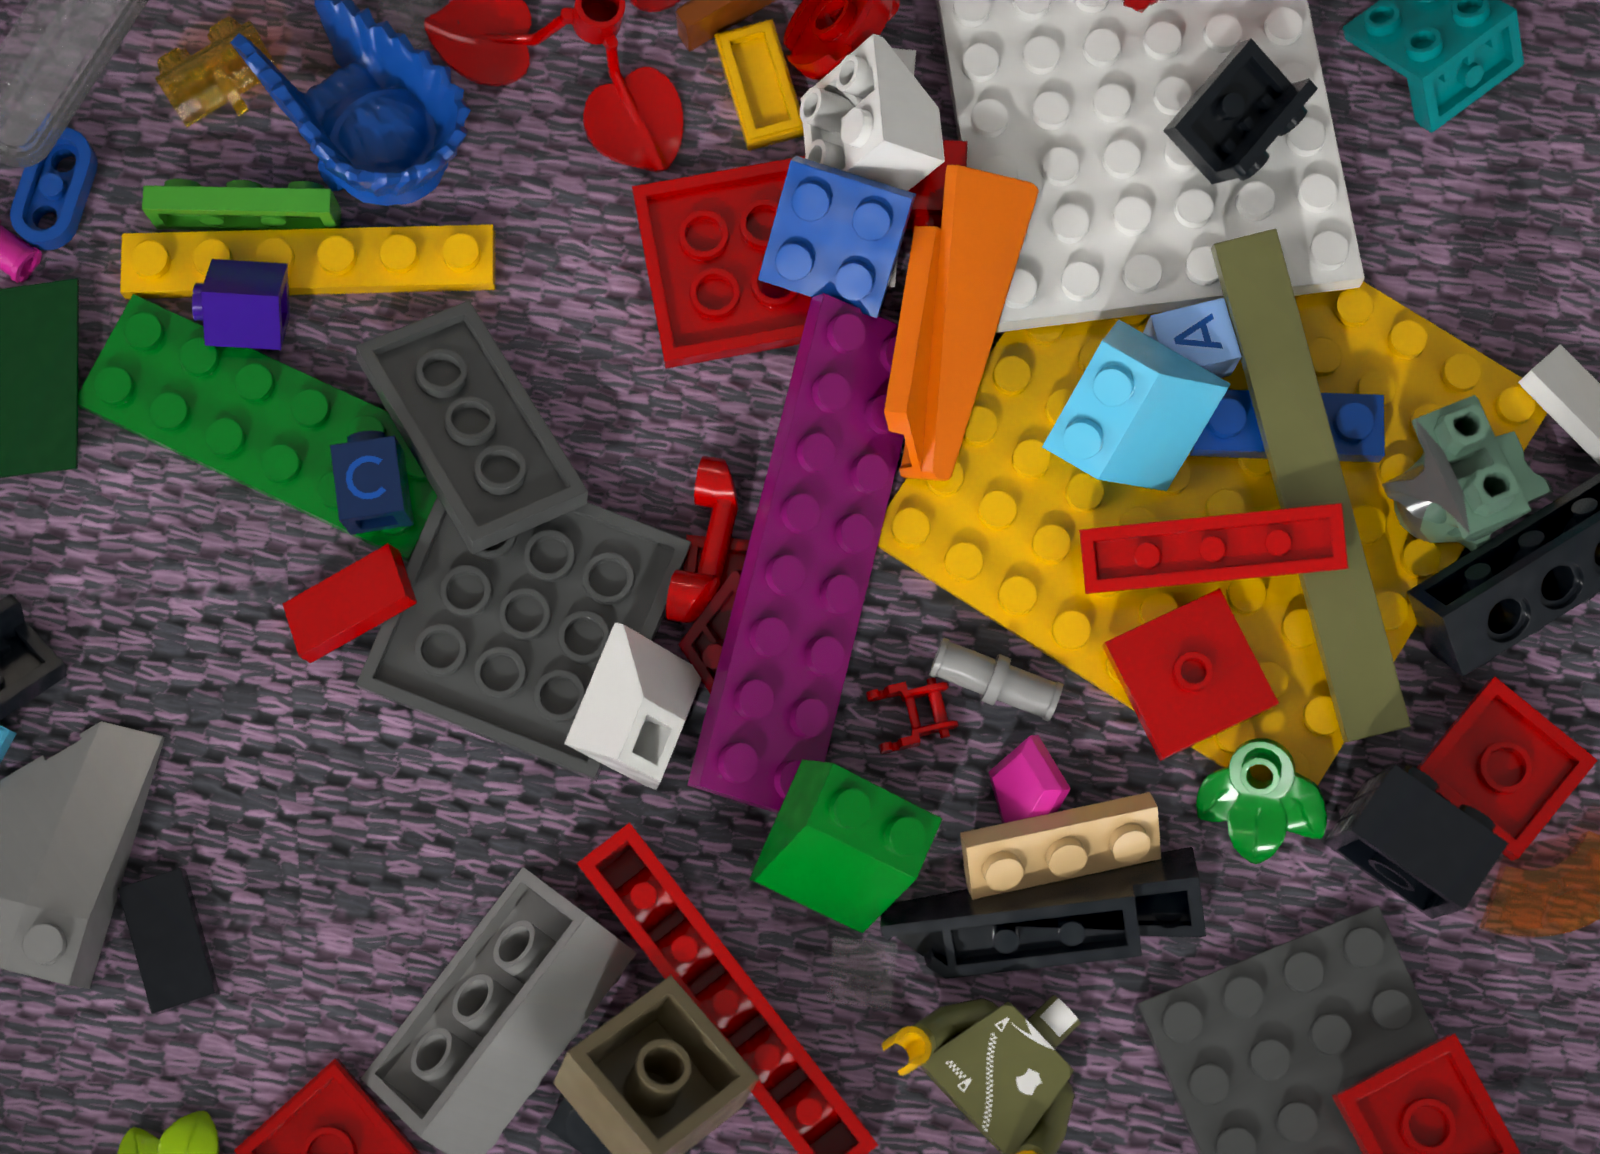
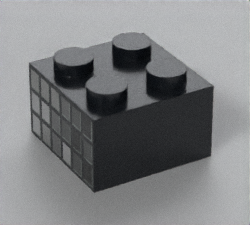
[1323,764,1508,919]

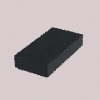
[118,868,220,1015]

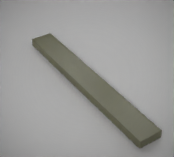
[1211,228,1411,743]

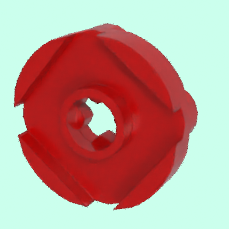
[784,0,900,80]

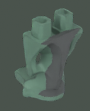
[1382,395,1554,552]

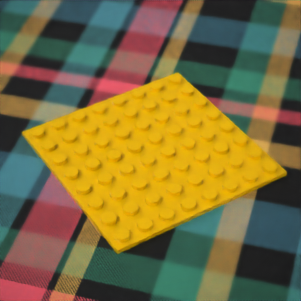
[877,281,1547,786]

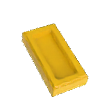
[714,19,804,151]

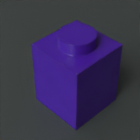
[192,259,290,350]

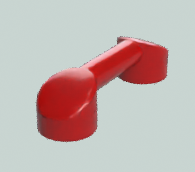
[666,456,739,623]

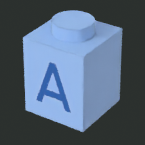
[1143,298,1242,378]

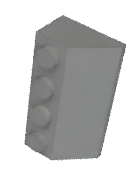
[361,867,637,1154]

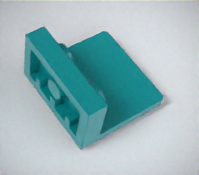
[1343,0,1524,133]

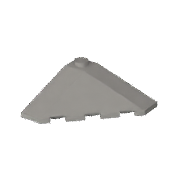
[0,721,165,989]

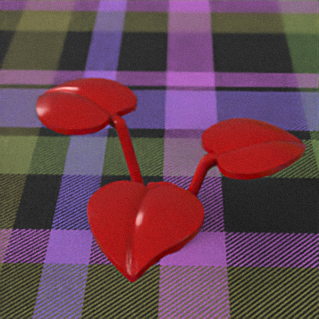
[424,0,683,173]

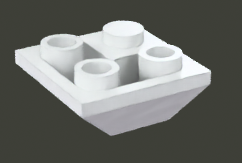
[800,34,945,191]
[564,622,701,790]

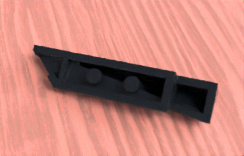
[880,847,1206,979]

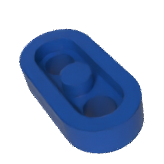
[10,127,98,251]

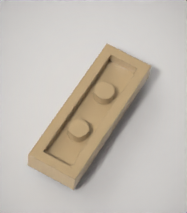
[960,792,1161,900]

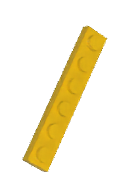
[120,224,495,299]

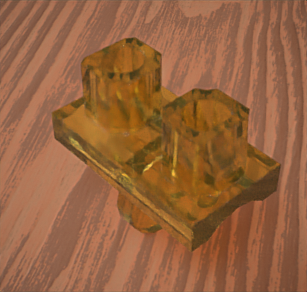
[155,16,280,128]

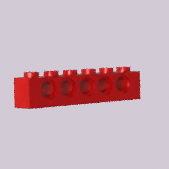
[576,822,878,1154]

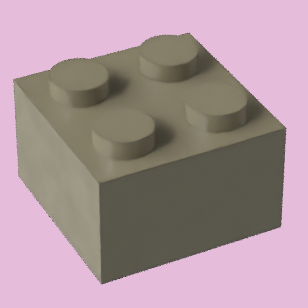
[553,976,760,1154]

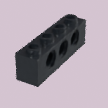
[1407,473,1600,676]

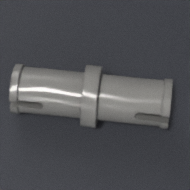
[929,637,1063,721]

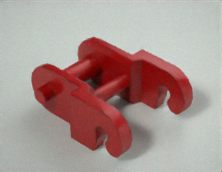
[865,677,959,754]

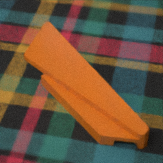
[884,165,1039,481]

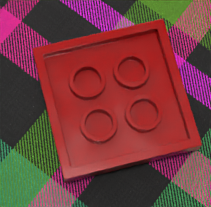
[632,156,812,369]

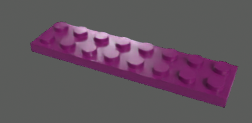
[687,293,904,814]

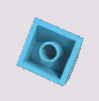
[1042,319,1231,491]

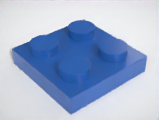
[758,156,916,318]

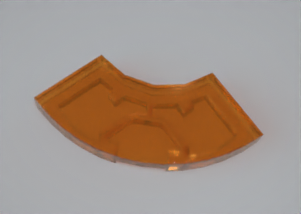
[1479,831,1600,938]

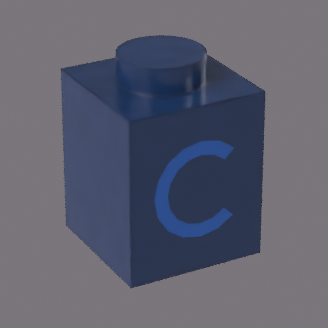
[330,431,414,535]

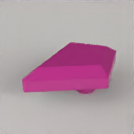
[988,735,1071,824]

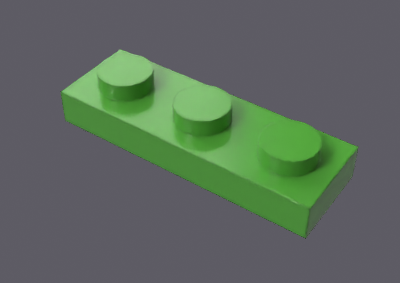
[142,179,341,231]

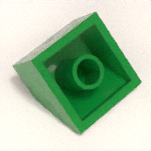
[749,759,942,933]

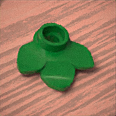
[1196,738,1327,864]

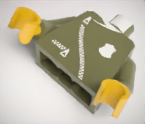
[882,994,1081,1154]

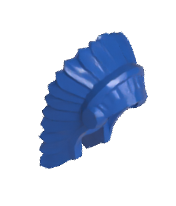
[230,0,471,206]

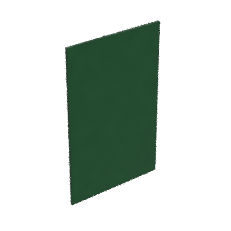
[0,278,79,478]

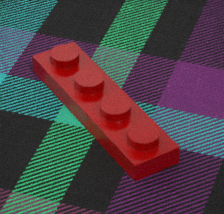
[1079,503,1349,594]

